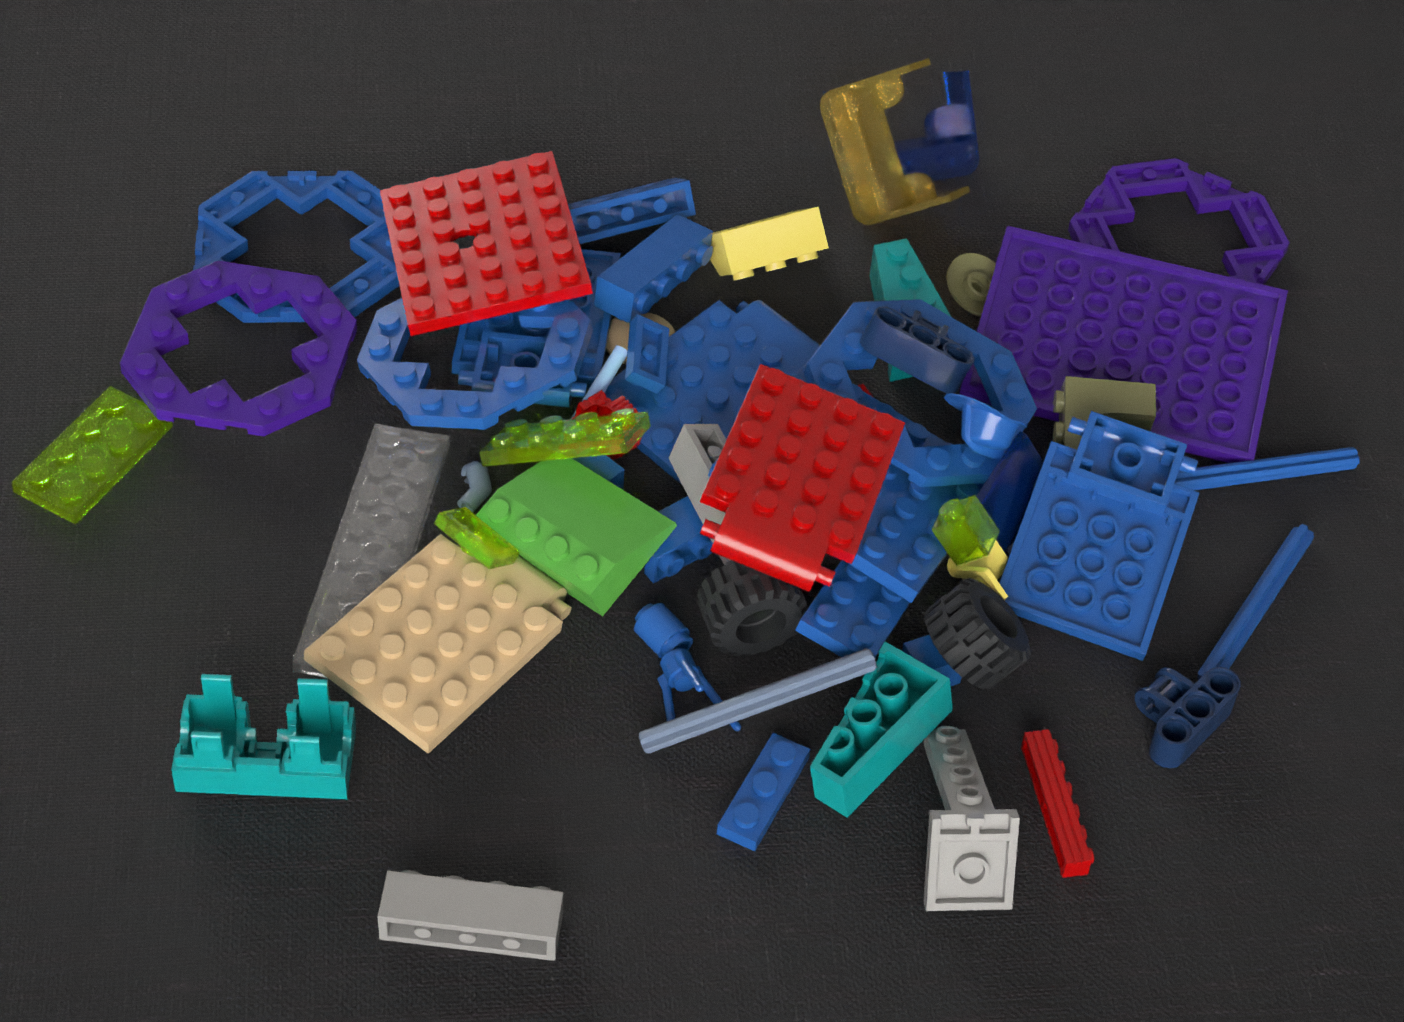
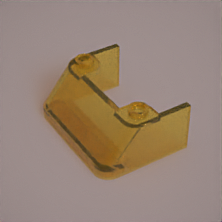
[820,58,970,225]

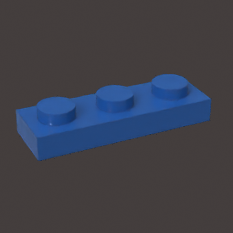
[717,733,810,852]

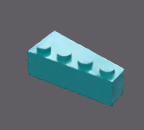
[869,238,951,382]
[810,642,953,818]

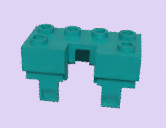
[171,674,356,799]

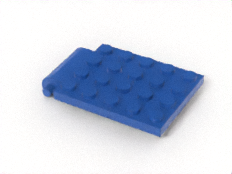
[452,249,621,408]
[605,300,820,486]
[1000,411,1199,661]

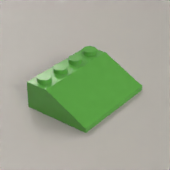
[473,450,677,617]

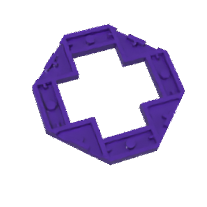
[1068,158,1290,285]
[120,260,357,437]

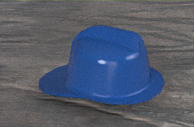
[944,393,1027,459]

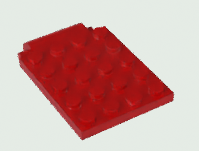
[700,364,905,592]

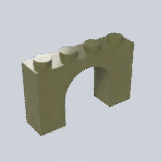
[1053,376,1156,450]

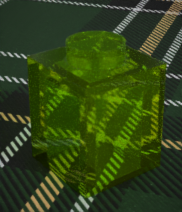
[931,495,1000,566]

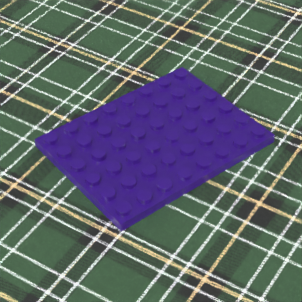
[960,226,1288,463]

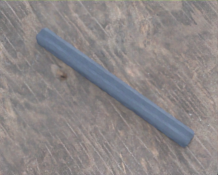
[639,649,877,754]

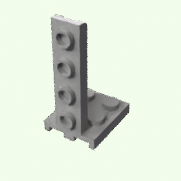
[923,726,1020,911]

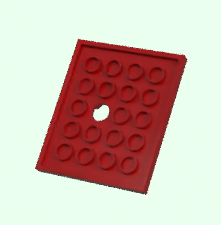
[380,151,593,336]

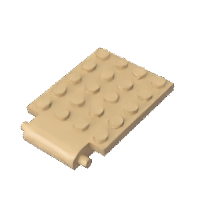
[304,532,571,754]

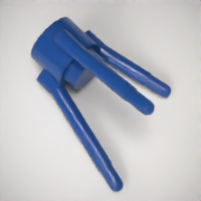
[657,648,741,731]

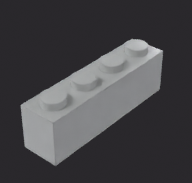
[669,424,730,565]
[378,870,563,961]

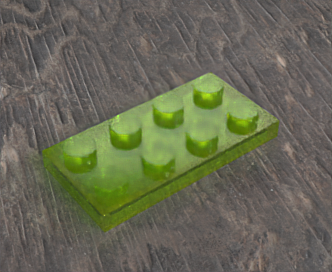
[11,386,173,524]
[479,409,651,466]

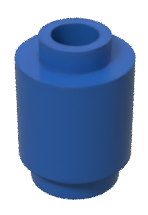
[634,603,693,658]

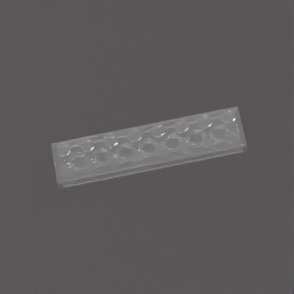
[292,424,450,677]

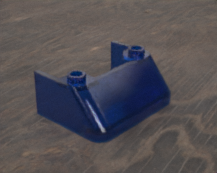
[823,70,979,192]

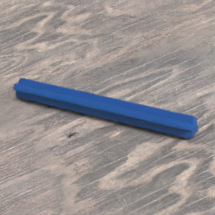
[1174,447,1360,491]
[1197,524,1314,679]

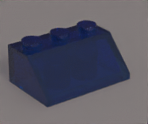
[954,431,1043,558]

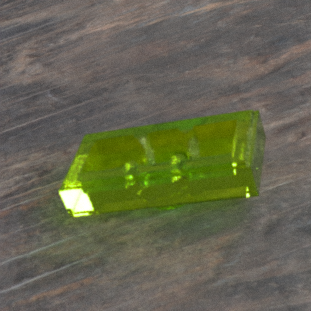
[434,507,520,569]

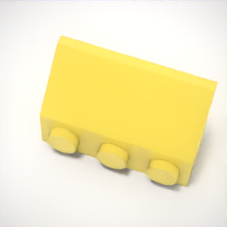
[710,207,829,281]

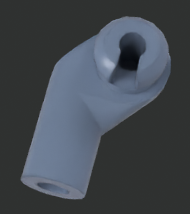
[457,461,492,515]

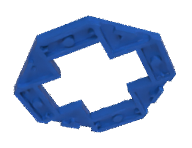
[193,171,400,323]
[357,298,593,430]
[804,299,1037,487]

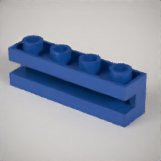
[644,496,713,584]

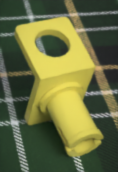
[947,536,1008,601]

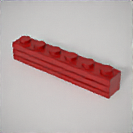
[1021,729,1094,878]

